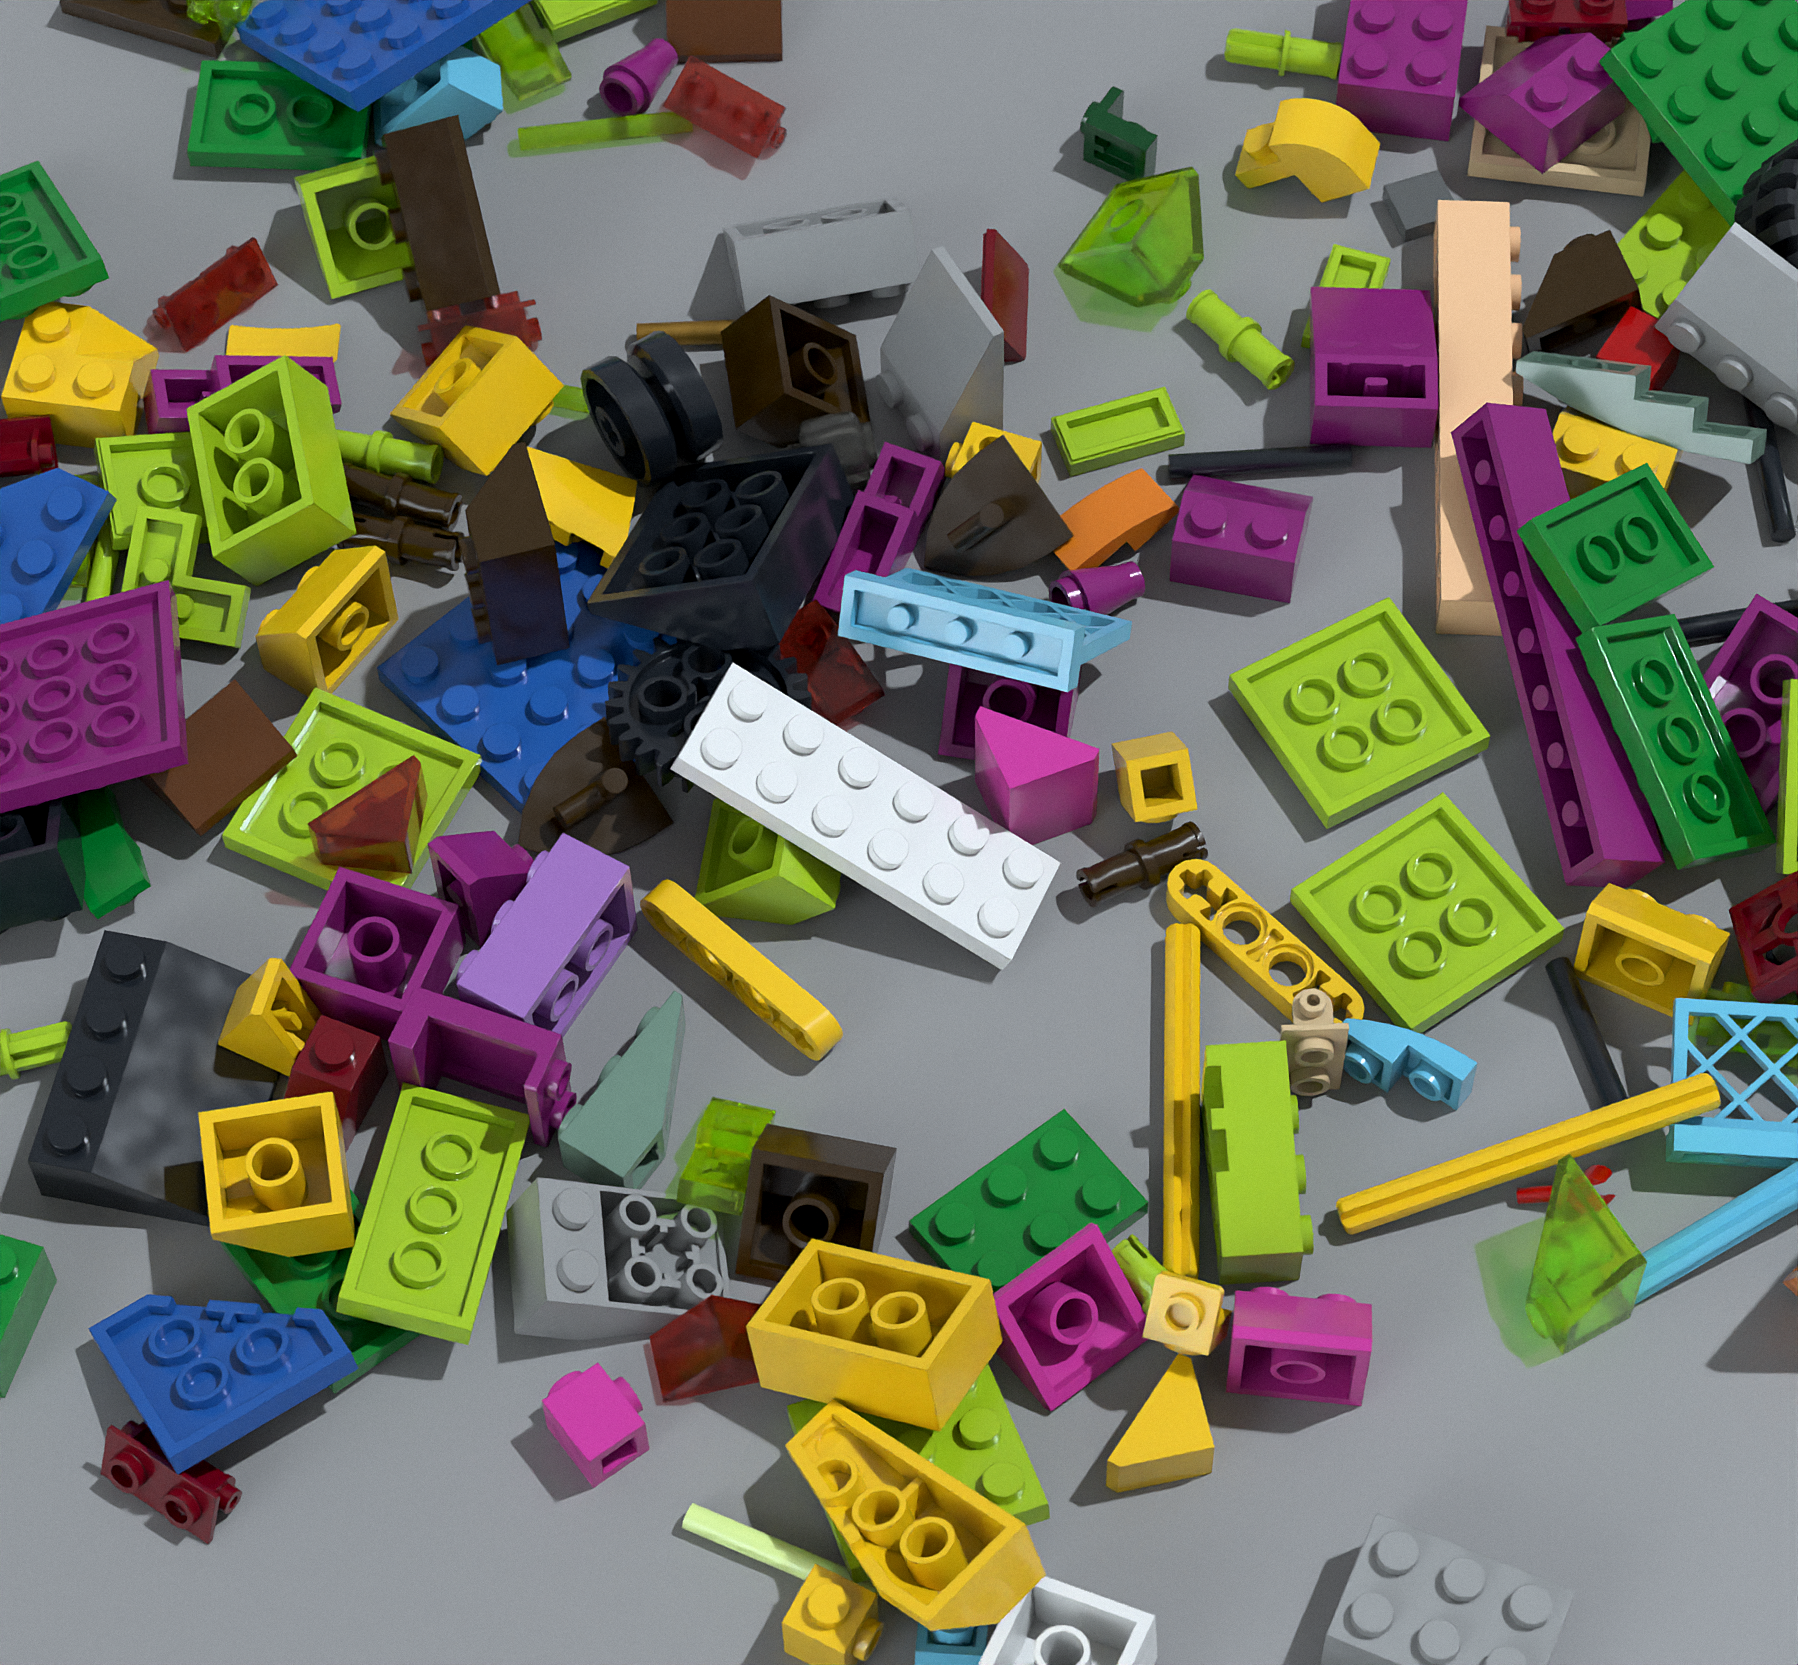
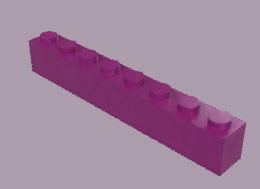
[1451,402,1665,888]

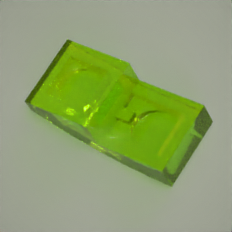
[477,3,572,101]
[676,1097,776,1216]

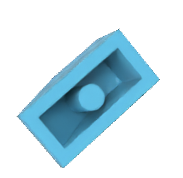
[373,46,503,147]

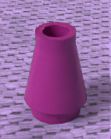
[599,38,678,117]
[1049,561,1145,615]

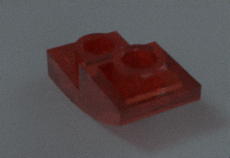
[778,599,885,726]

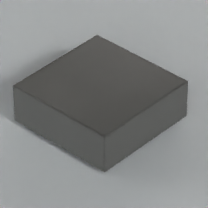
[1382,170,1454,242]

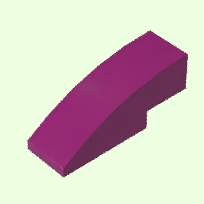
[142,355,342,434]
[812,442,947,615]

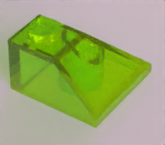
[1057,166,1204,308]
[1525,1154,1647,1355]

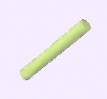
[682,1503,879,1598]

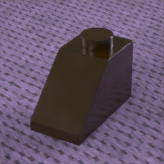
[1522,229,1643,354]

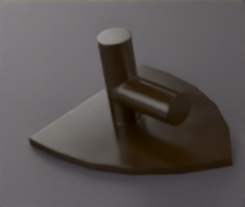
[924,435,1074,576]
[517,717,674,855]

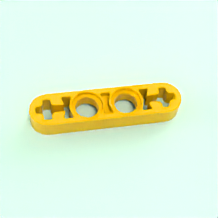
[1166,859,1365,1023]
[640,879,843,1061]

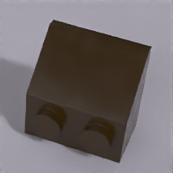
[721,295,872,448]
[735,1124,897,1282]

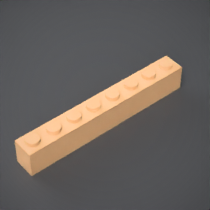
[1433,200,1523,636]

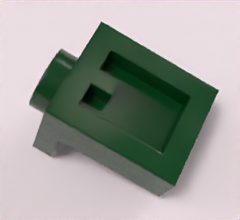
[1080,86,1158,188]

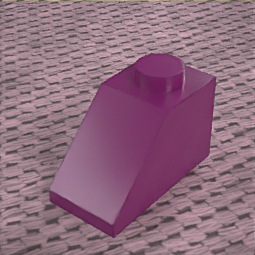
[428,831,534,948]

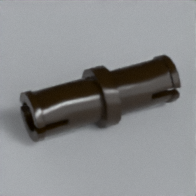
[343,462,462,532]
[337,511,465,571]
[1076,821,1208,908]

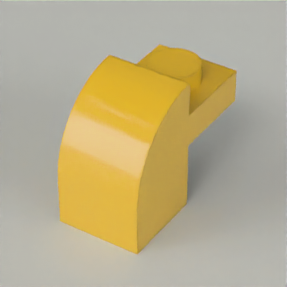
[1235,98,1381,203]

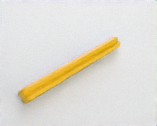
[1163,923,1200,1279]
[1336,1073,1721,1235]

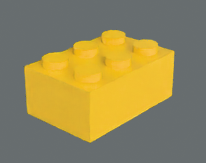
[746,1239,1003,1432]

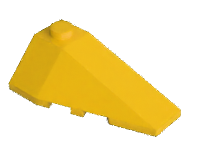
[785,1399,1046,1631]

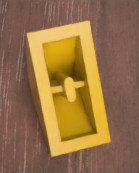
[217,958,322,1076]
[1106,1353,1215,1493]

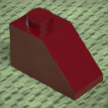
[284,1015,389,1154]

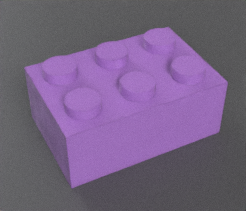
[456,833,638,1038]

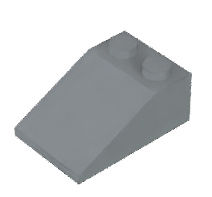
[876,245,1004,467]

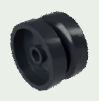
[580,331,724,488]

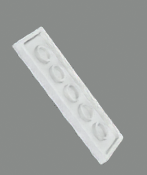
[671,663,1060,970]

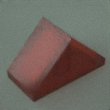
[307,755,428,874]
[649,1295,762,1403]

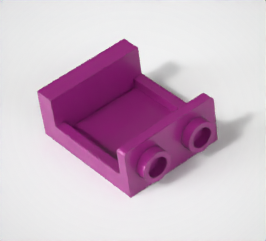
[388,986,577,1148]

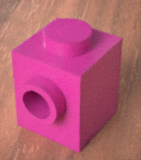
[542,1362,650,1488]

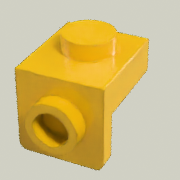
[1142,1271,1232,1356]

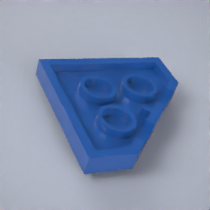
[0,468,117,625]
[88,1294,358,1475]

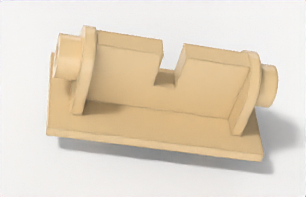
[1280,988,1349,1096]

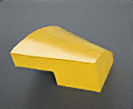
[527,447,637,569]

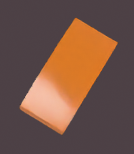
[1053,468,1180,570]

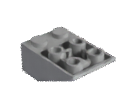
[506,1177,732,1340]

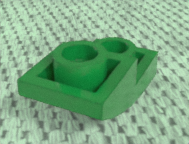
[77,785,151,919]

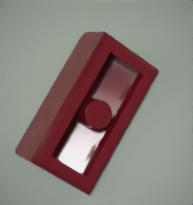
[981,229,1029,362]

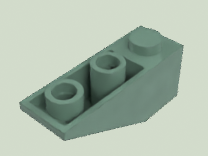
[558,990,686,1190]

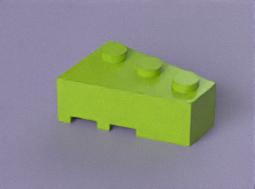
[1200,1040,1314,1285]

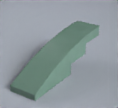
[1516,351,1767,464]

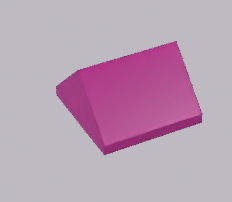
[975,706,1100,845]
[993,1223,1148,1411]

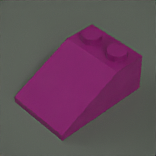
[1703,594,1798,816]

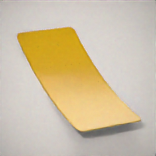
[226,323,341,362]

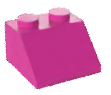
[1226,1287,1372,1406]

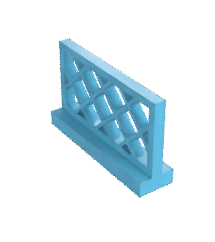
[838,568,1132,692]
[1665,998,1798,1169]

